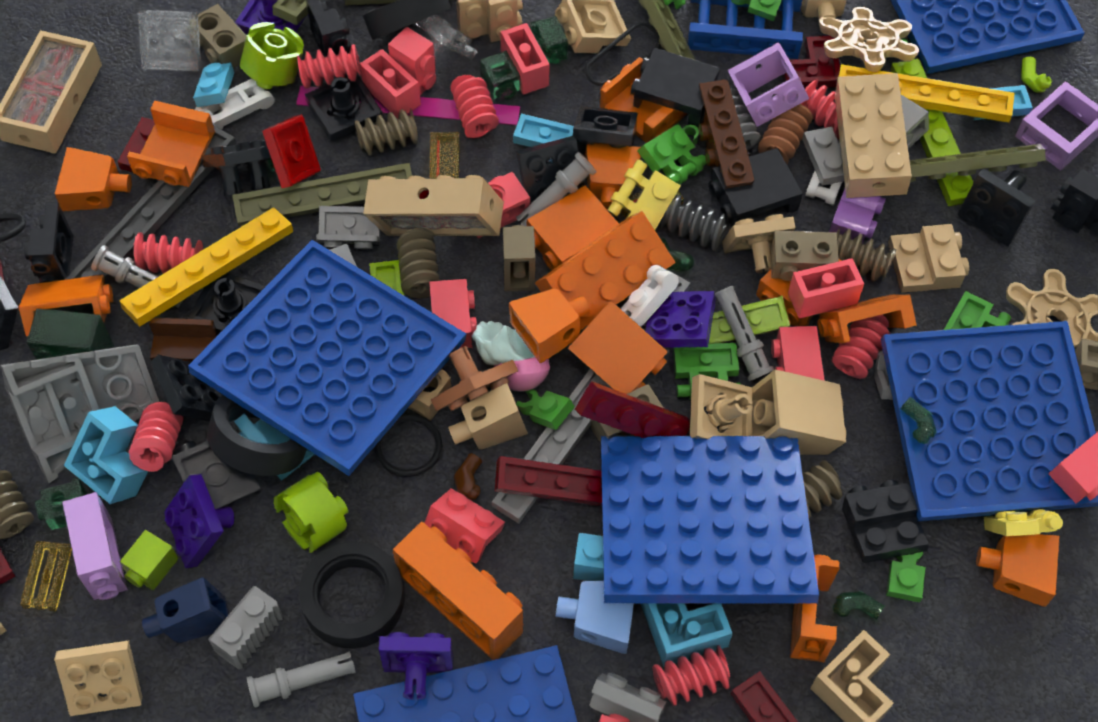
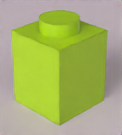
[120,529,178,591]

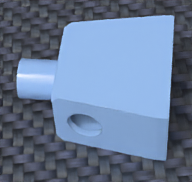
[556,581,634,654]

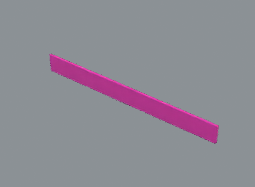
[296,85,520,125]

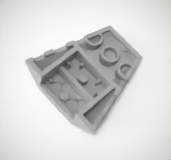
[1,344,159,483]

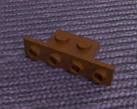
[699,79,755,189]

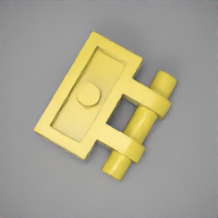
[608,159,681,230]
[984,509,1063,536]

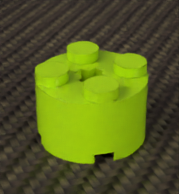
[240,22,304,89]
[273,472,348,553]

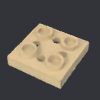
[722,214,796,273]
[690,374,753,439]
[55,641,143,716]

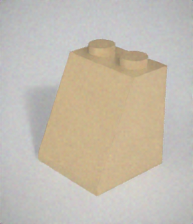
[751,369,847,455]

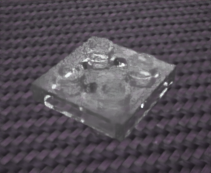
[138,10,201,71]
[415,15,478,62]

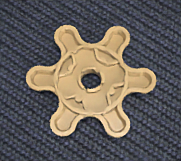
[819,7,919,72]
[1006,269,1098,348]

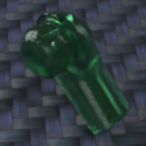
[661,238,694,271]
[832,591,885,620]

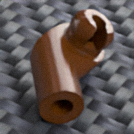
[454,453,482,501]

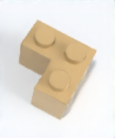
[810,630,894,722]

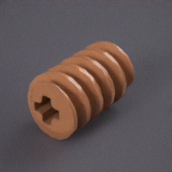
[758,104,813,165]

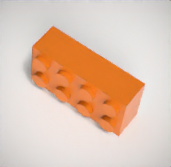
[535,211,676,331]
[393,521,523,660]

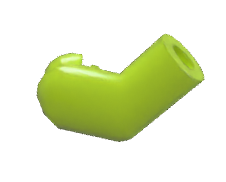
[1021,56,1052,93]

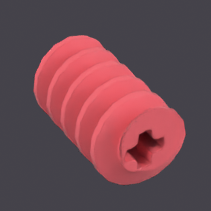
[297,44,361,89]
[450,75,499,139]
[801,80,839,140]
[133,232,203,274]
[832,315,890,379]
[129,402,184,472]
[652,645,730,706]

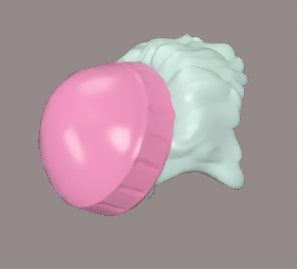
[472,321,550,392]

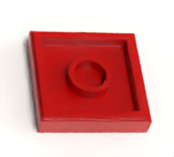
[262,114,321,188]

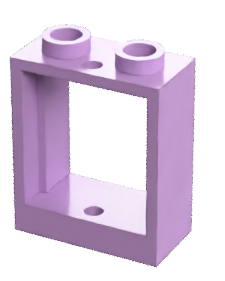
[728,42,810,127]
[1015,81,1098,171]
[63,492,128,600]

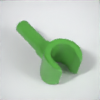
[683,125,699,145]

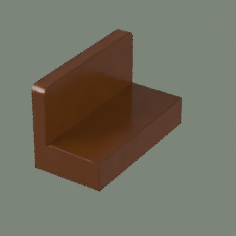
[149,318,218,362]

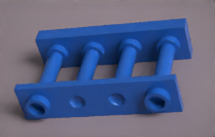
[687,0,803,59]

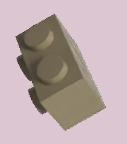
[770,230,839,281]

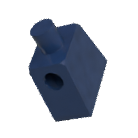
[142,577,229,643]

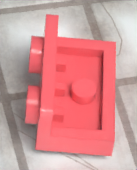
[425,488,505,563]

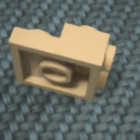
[456,0,523,42]
[555,0,631,53]
[888,224,969,293]

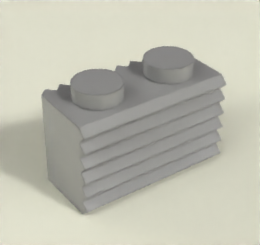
[208,585,283,669]

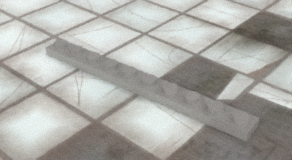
[492,269,690,524]

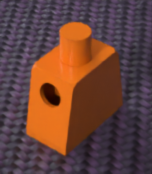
[586,143,642,210]
[55,147,132,211]
[509,288,590,363]
[976,534,1060,607]

